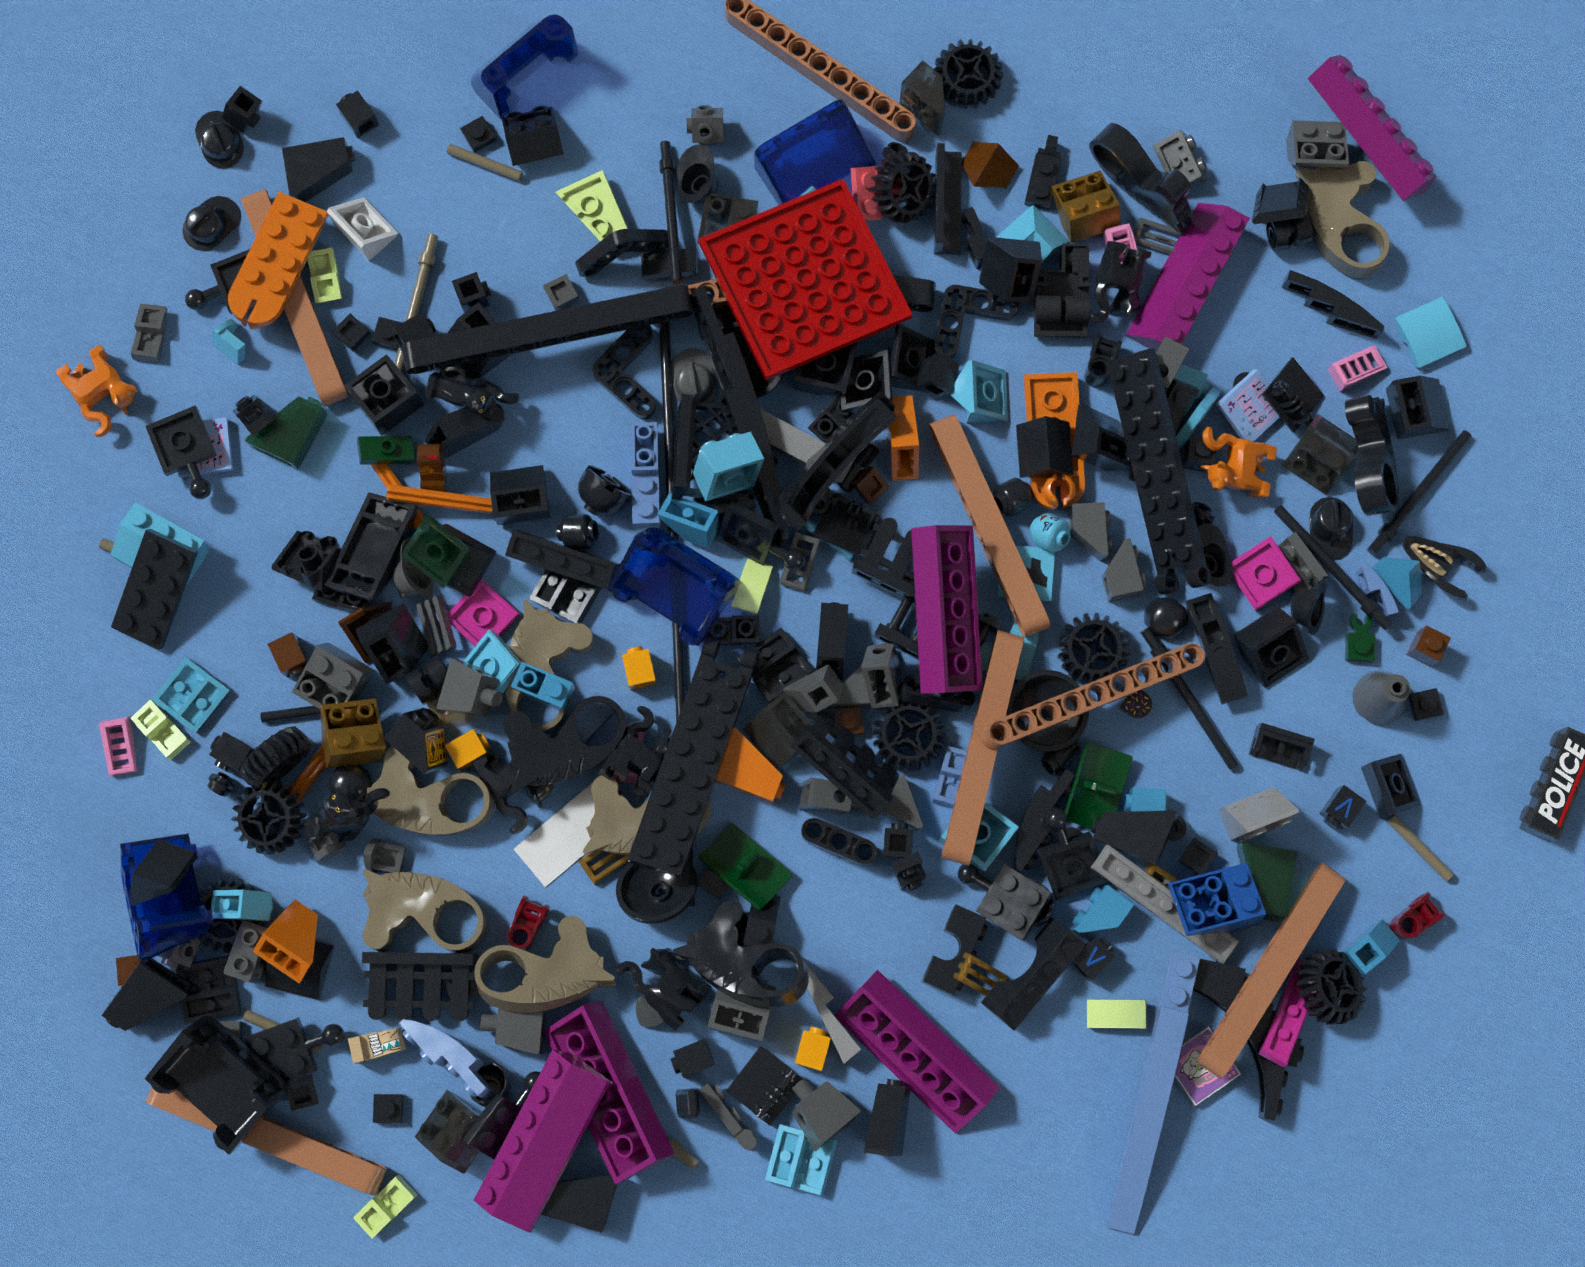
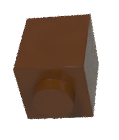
[1406,625,1451,667]
[267,632,309,678]

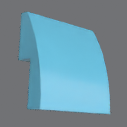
[1394,297,1467,368]
[151,657,229,733]
[765,1124,838,1196]

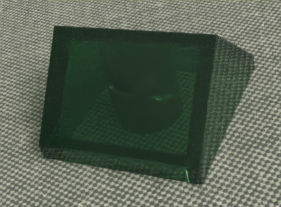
[401,514,471,589]

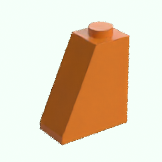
[887,396,919,481]
[715,728,786,804]
[253,899,318,983]

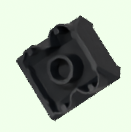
[1252,178,1311,224]
[419,523,496,597]
[272,530,341,593]

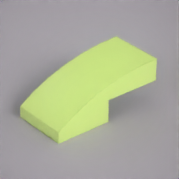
[308,247,342,304]
[731,558,773,615]
[130,700,191,761]
[1087,1000,1147,1029]
[353,1175,418,1239]

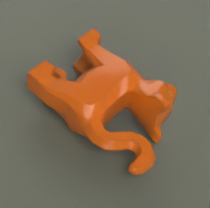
[55,345,138,437]
[1201,427,1277,498]

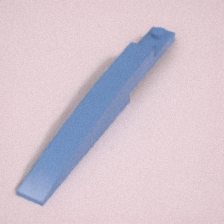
[1106,951,1200,1234]

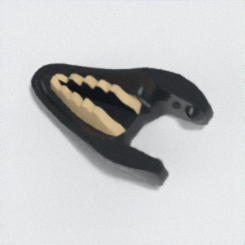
[1402,536,1487,601]

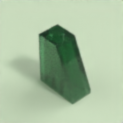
[245,396,328,470]
[1236,841,1297,922]

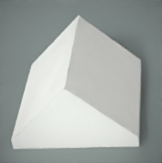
[327,197,398,261]

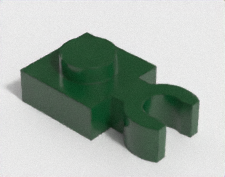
[1345,614,1375,662]

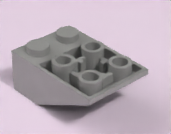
[1218,787,1299,842]

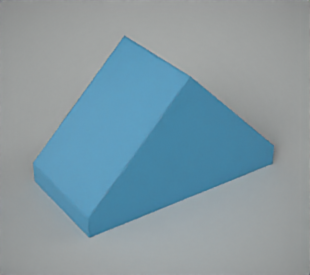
[1372,557,1422,609]

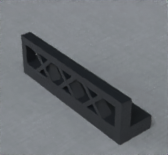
[934,143,962,255]
[505,530,620,589]

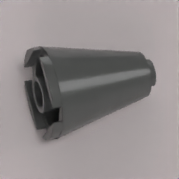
[1353,671,1410,725]

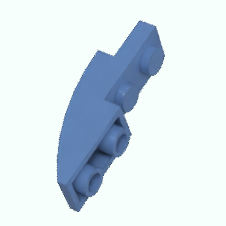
[631,422,660,528]
[399,1019,495,1100]

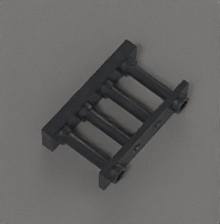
[874,577,1002,660]

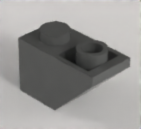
[1069,502,1112,561]
[1102,538,1146,602]
[783,664,844,713]

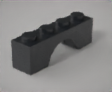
[981,918,1085,1031]

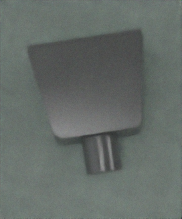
[1156,336,1189,392]
[861,643,901,708]
[436,658,503,716]
[799,777,862,814]
[480,1008,546,1054]
[792,1078,861,1152]

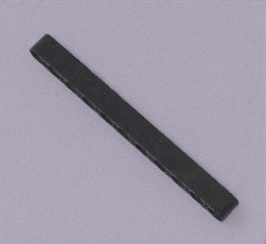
[401,285,694,374]

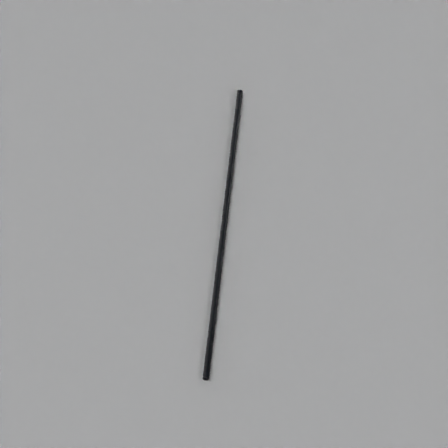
[659,321,695,906]

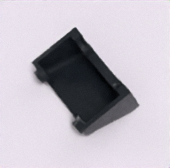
[144,1016,288,1155]

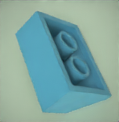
[111,502,210,588]

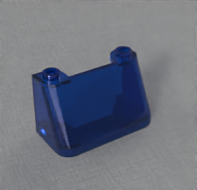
[471,14,578,120]
[754,99,876,205]
[607,527,741,646]
[120,833,213,961]

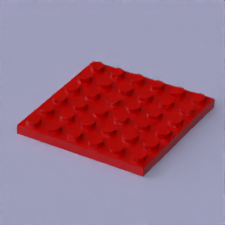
[698,179,913,381]

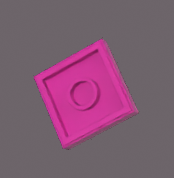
[1232,536,1301,611]
[447,579,521,646]

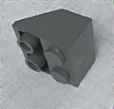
[1286,120,1349,168]
[292,642,374,709]
[707,982,776,1041]

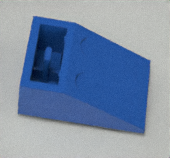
[1168,863,1266,936]

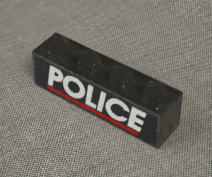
[1519,727,1585,842]

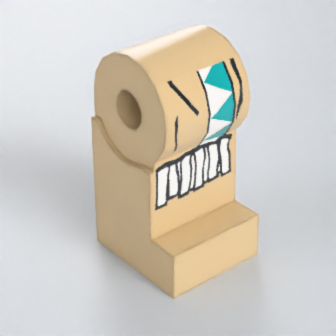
[348,1027,406,1064]

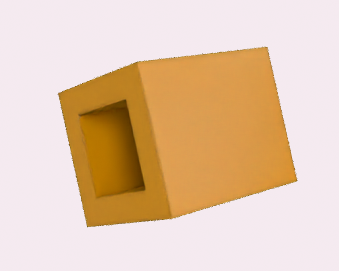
[622,646,657,690]
[445,729,491,772]
[795,1026,831,1071]

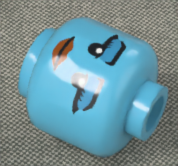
[1030,513,1071,552]

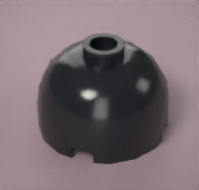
[578,465,632,516]

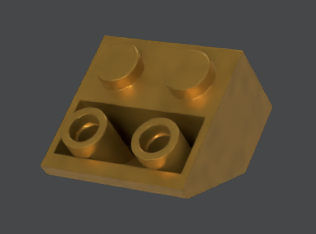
[1051,170,1120,243]
[320,698,386,768]

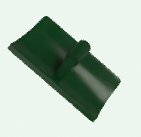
[1065,742,1133,829]
[698,823,793,910]

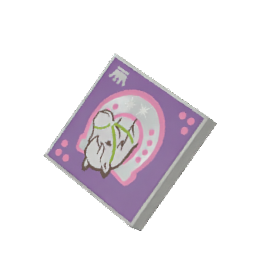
[1174,1027,1241,1106]

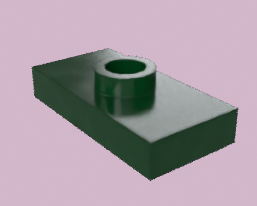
[357,436,415,465]

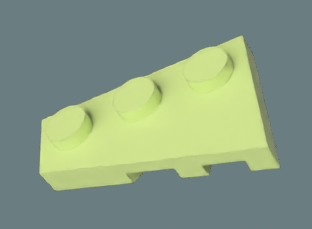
[556,170,628,241]

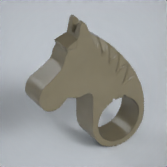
[1295,161,1390,278]
[505,600,594,734]
[367,746,495,836]
[583,775,712,856]
[363,869,488,953]
[474,916,616,1013]

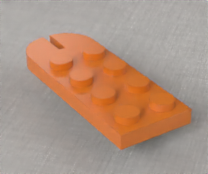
[228,192,329,330]
[1023,372,1085,510]

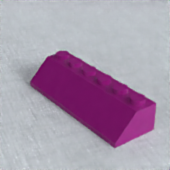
[1307,55,1437,201]
[1126,203,1250,352]
[911,525,983,694]
[834,969,1000,1134]
[544,1001,675,1185]
[473,1049,611,1233]

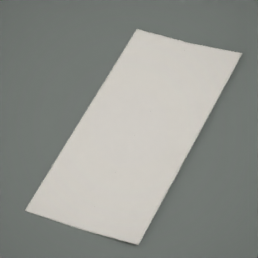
[514,783,595,887]

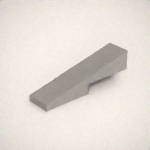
[760,409,854,483]
[794,960,861,1064]

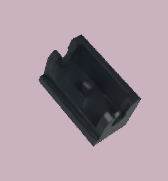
[1248,723,1315,771]

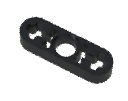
[897,675,975,713]

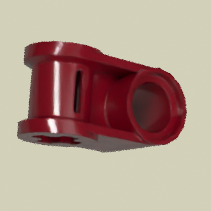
[1390,891,1446,940]
[507,895,550,951]

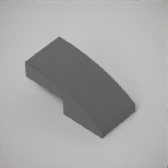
[131,303,168,363]

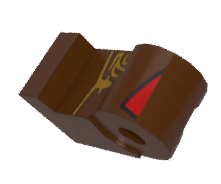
[417,444,447,492]

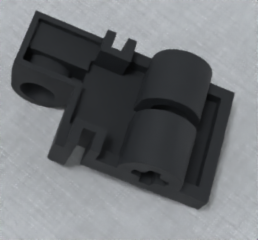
[1034,243,1090,338]

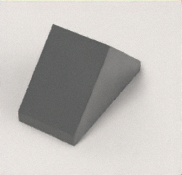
[829,664,870,708]
[882,775,924,831]

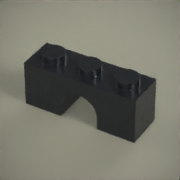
[921,904,988,996]

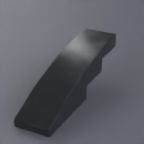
[1282,270,1385,339]

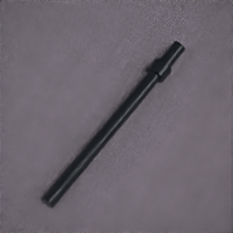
[659,141,682,285]
[1367,430,1472,556]
[1274,505,1393,630]
[1140,627,1238,770]

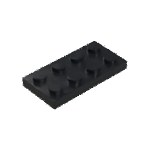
[111,528,198,650]

